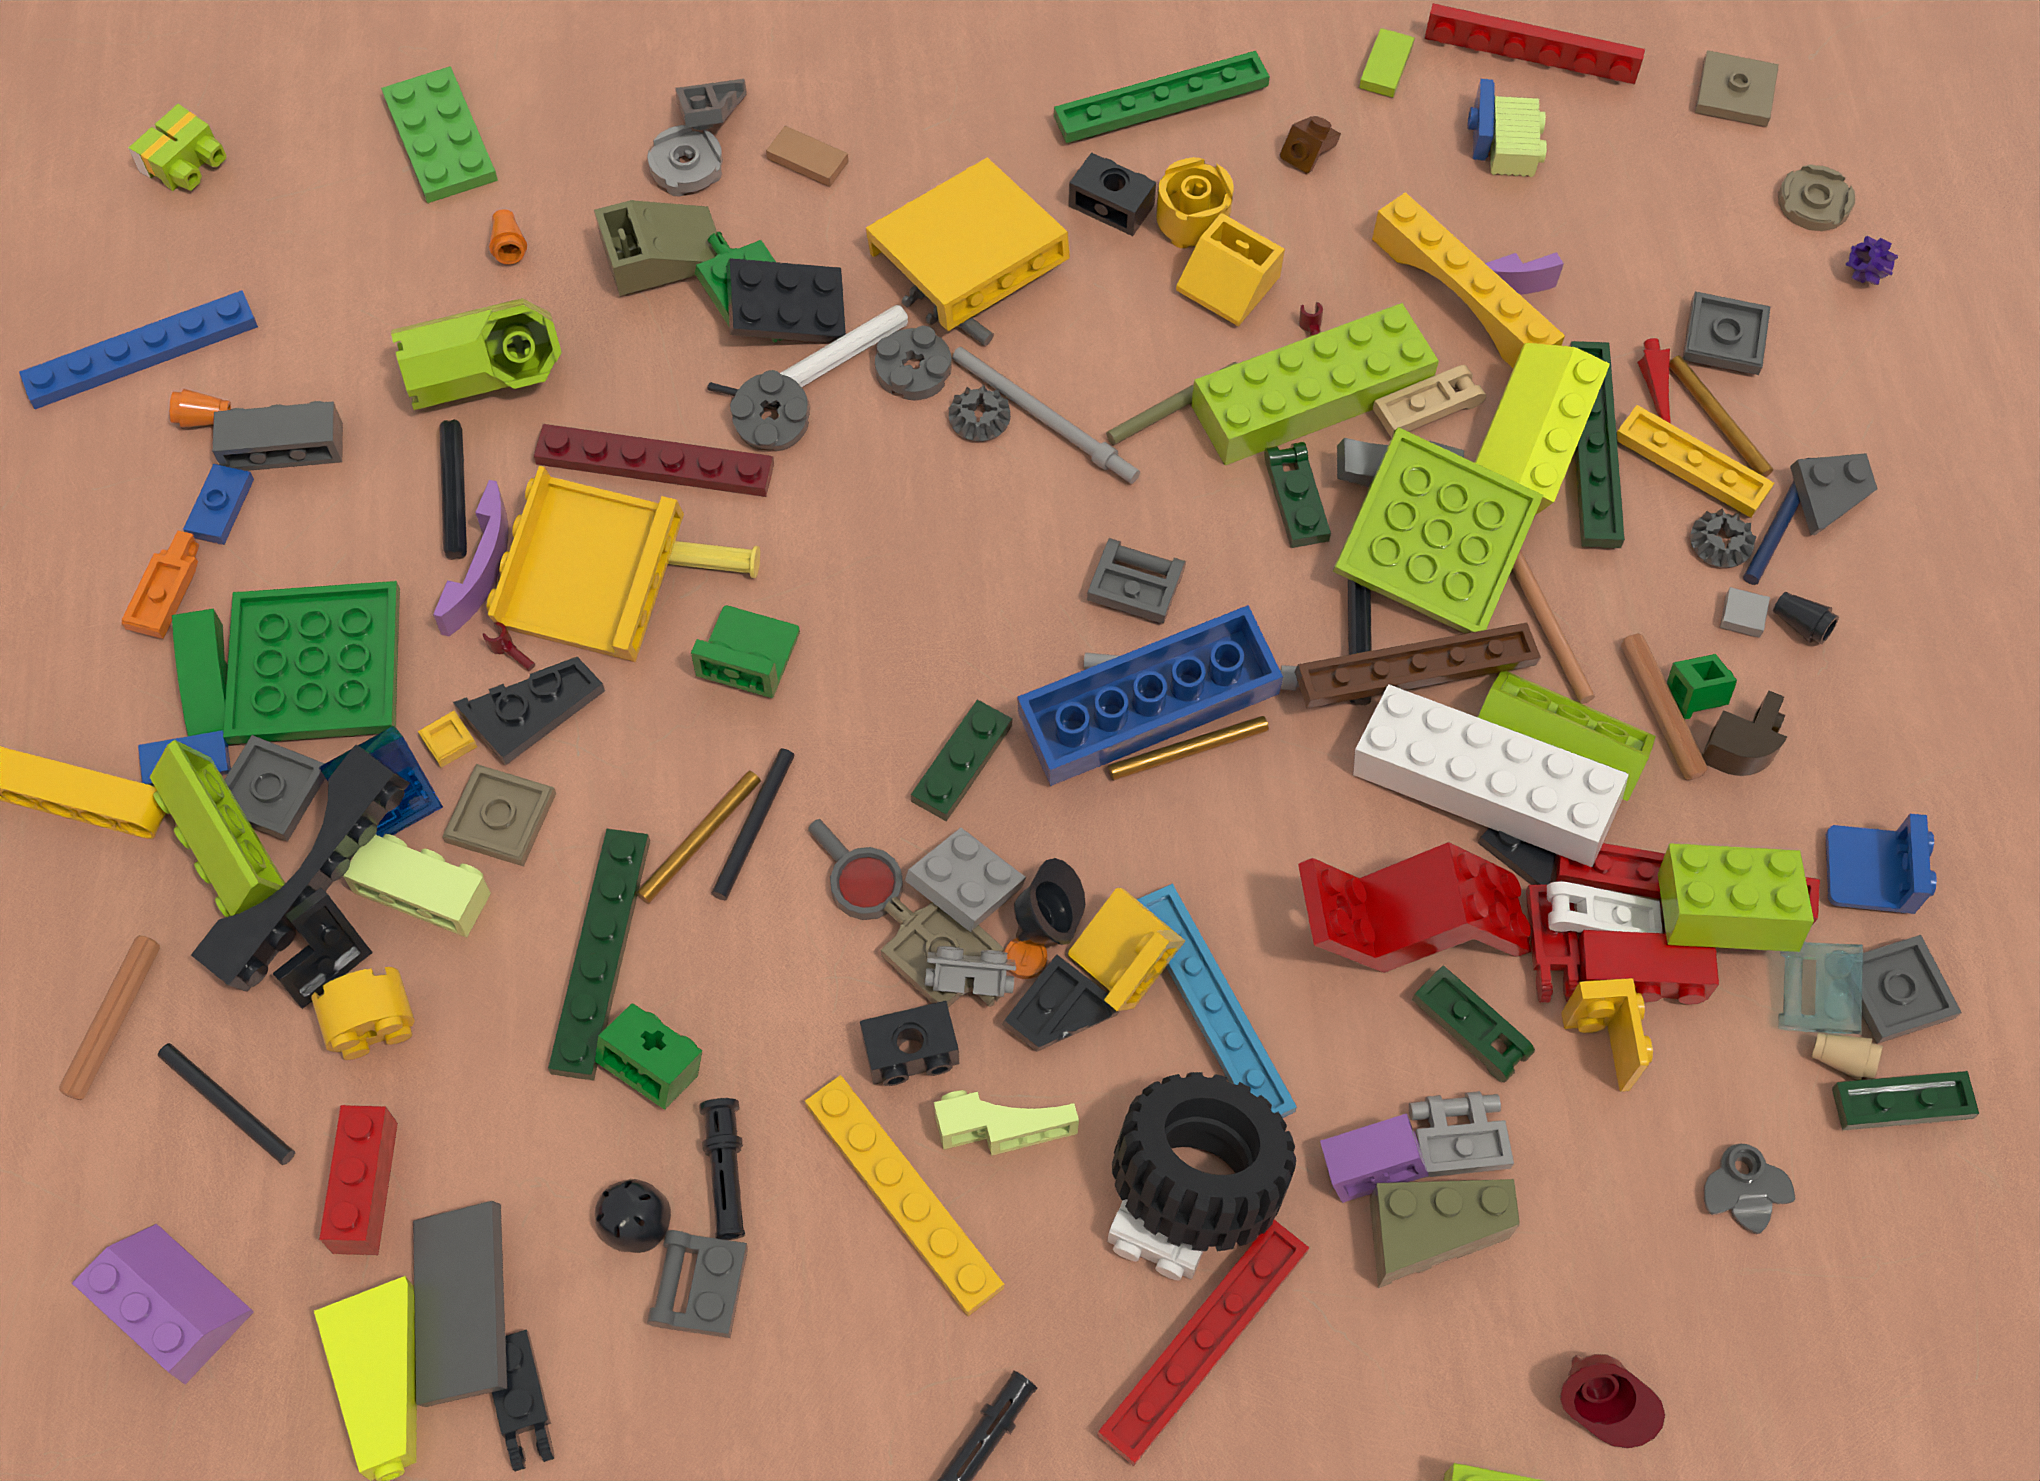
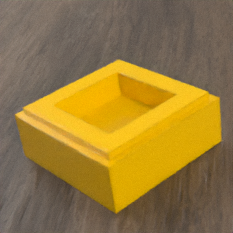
[418,710,477,768]

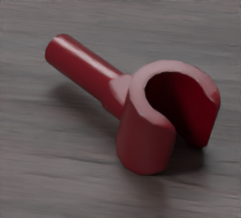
[1299,302,1323,336]
[482,622,535,671]

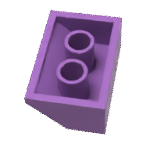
[72,1224,254,1384]

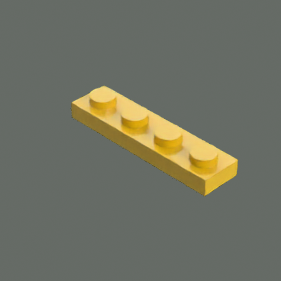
[1616,405,1774,518]

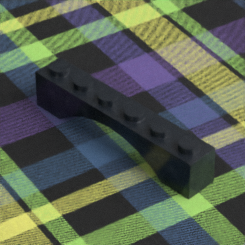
[191,744,410,992]

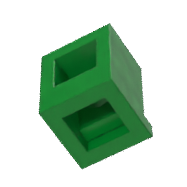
[1667,654,1737,720]

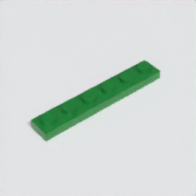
[1054,51,1270,143]

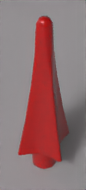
[1637,338,1671,424]

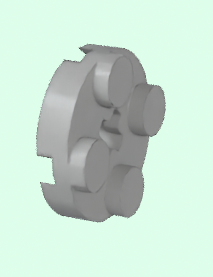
[647,125,723,197]

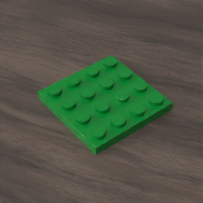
[223,581,400,745]

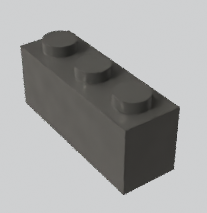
[212,401,343,471]

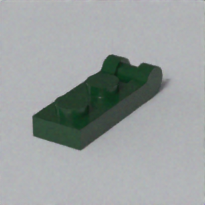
[1264,442,1331,548]
[1412,965,1535,1083]

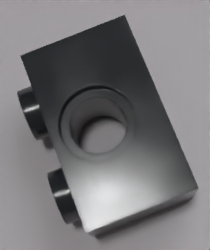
[1068,152,1156,236]
[860,1001,959,1086]

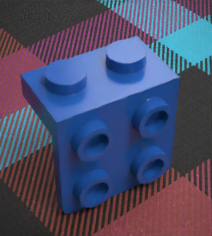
[1825,813,1937,914]

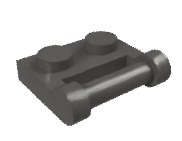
[1087,538,1186,624]
[647,1230,748,1338]

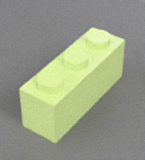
[343,834,491,937]

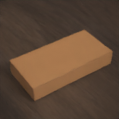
[766,126,849,187]

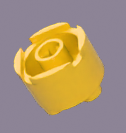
[1156,157,1234,248]
[311,967,415,1060]

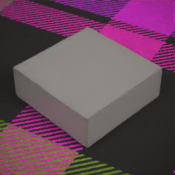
[1720,587,1770,638]

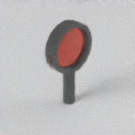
[808,819,903,920]

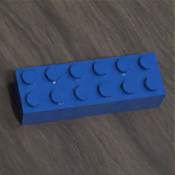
[1017,605,1283,786]

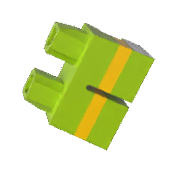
[128,104,227,191]

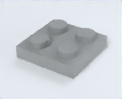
[905,828,1026,932]

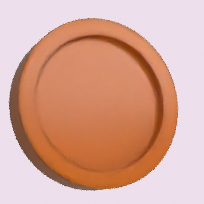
[1005,938,1047,979]

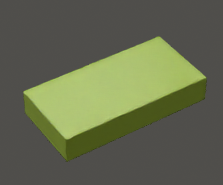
[1359,28,1415,98]

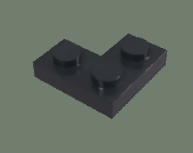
[272,888,373,1009]

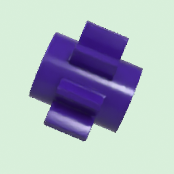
[1846,236,1898,285]

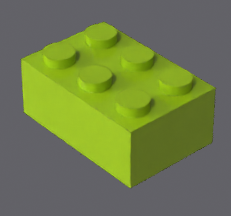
[1658,843,1814,952]

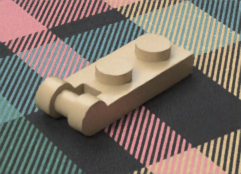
[1373,365,1486,438]

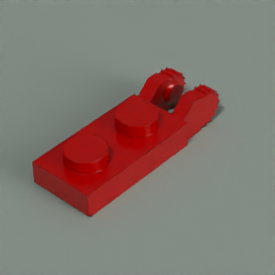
[1526,885,1580,1003]

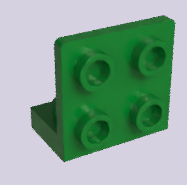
[691,605,800,698]

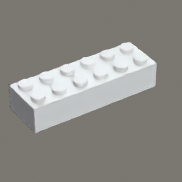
[1353,684,1629,867]

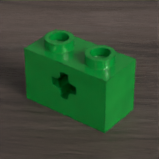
[595,1003,703,1110]

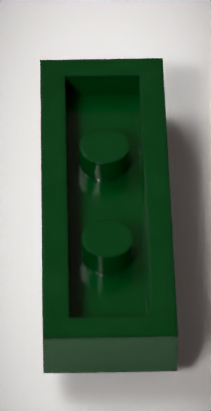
[911,699,1013,822]
[1832,1071,1980,1131]

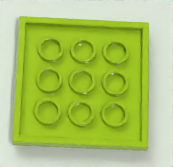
[1332,427,1543,634]

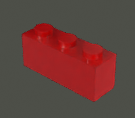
[1578,930,1719,1004]
[319,1105,398,1255]

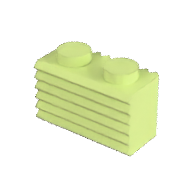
[1490,96,1547,177]

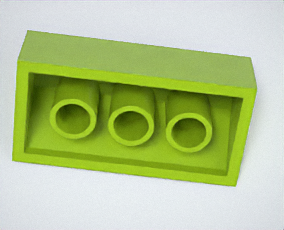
[1478,671,1656,801]
[150,740,285,917]

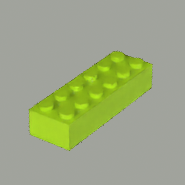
[1191,303,1439,466]

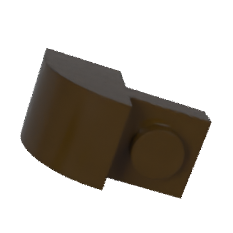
[1702,691,1787,776]

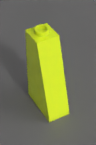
[314,1276,417,1481]

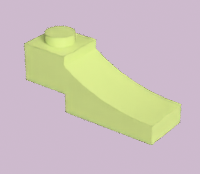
[934,1090,1079,1156]

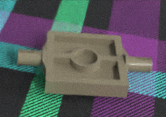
[881,897,1004,1008]

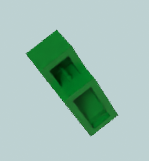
[172,608,228,736]

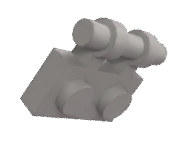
[1409,1091,1514,1178]

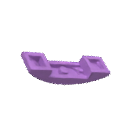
[433,480,508,636]

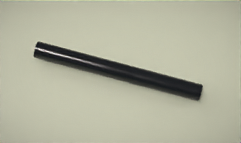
[711,748,795,901]
[158,1043,295,1165]

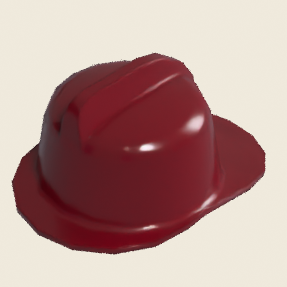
[1560,1354,1665,1448]

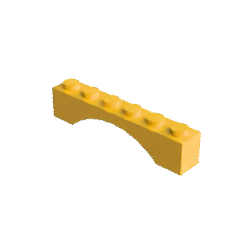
[1372,192,1565,369]

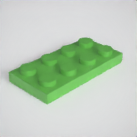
[381,66,498,204]

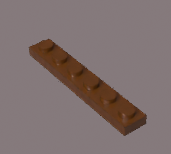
[1295,623,1541,708]

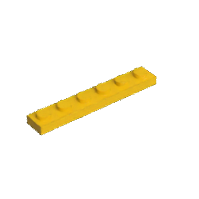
[805,1075,1004,1316]

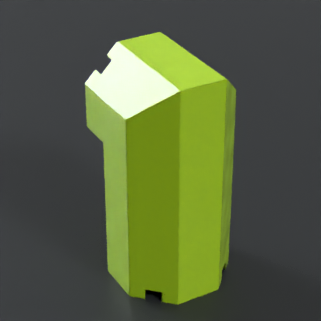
[391,298,562,410]

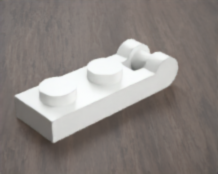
[1546,881,1662,933]

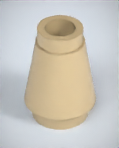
[1811,1032,1883,1080]

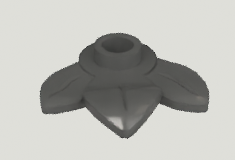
[1704,1143,1795,1234]

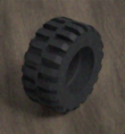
[1112,1072,1296,1252]

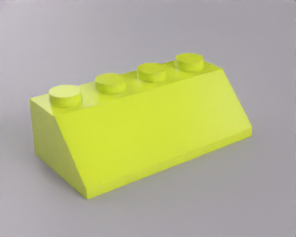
[1475,343,1610,514]

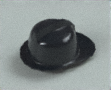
[1014,858,1086,945]

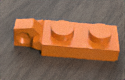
[121,530,200,639]

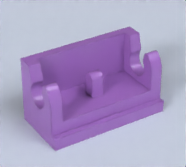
[1320,1113,1429,1203]

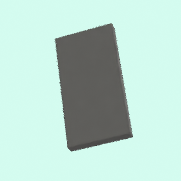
[413,1201,507,1407]

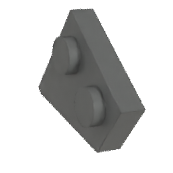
[675,79,747,130]
[1790,453,1878,535]

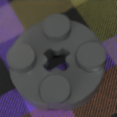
[875,325,952,401]
[730,370,810,451]

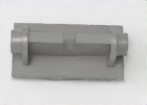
[925,946,1016,997]

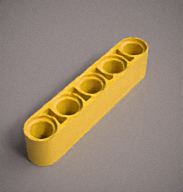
[0,746,166,839]

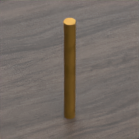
[1669,355,1774,478]
[1108,716,1269,781]
[636,770,761,904]

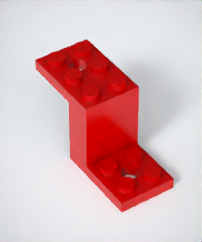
[1298,842,1531,973]

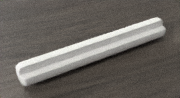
[780,305,908,387]

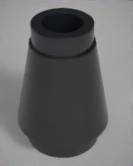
[1773,592,1839,644]

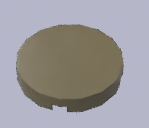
[1778,165,1855,231]

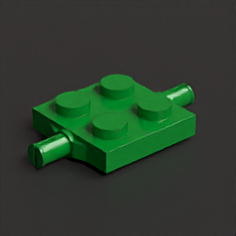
[694,231,782,343]

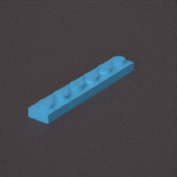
[1137,884,1297,1118]

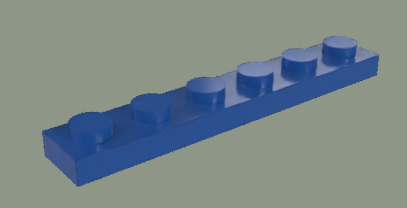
[19,290,258,409]

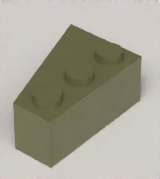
[1369,1179,1520,1288]

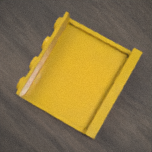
[866,157,1070,331]
[487,466,684,662]

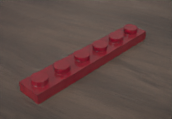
[534,424,774,497]

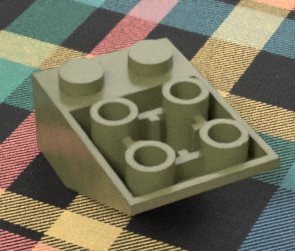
[594,200,717,296]

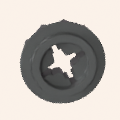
[949,385,1011,441]
[1690,508,1757,568]

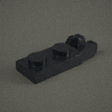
[492,1329,555,1472]

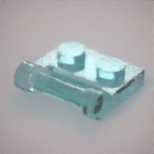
[1778,942,1863,1035]

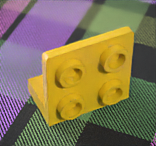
[1068,888,1185,1011]
[1561,978,1653,1092]

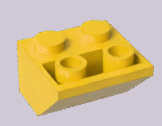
[1176,213,1285,327]

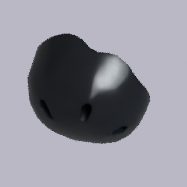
[594,1179,671,1253]

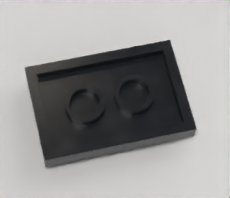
[726,258,846,343]

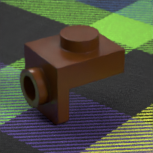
[1280,116,1341,173]

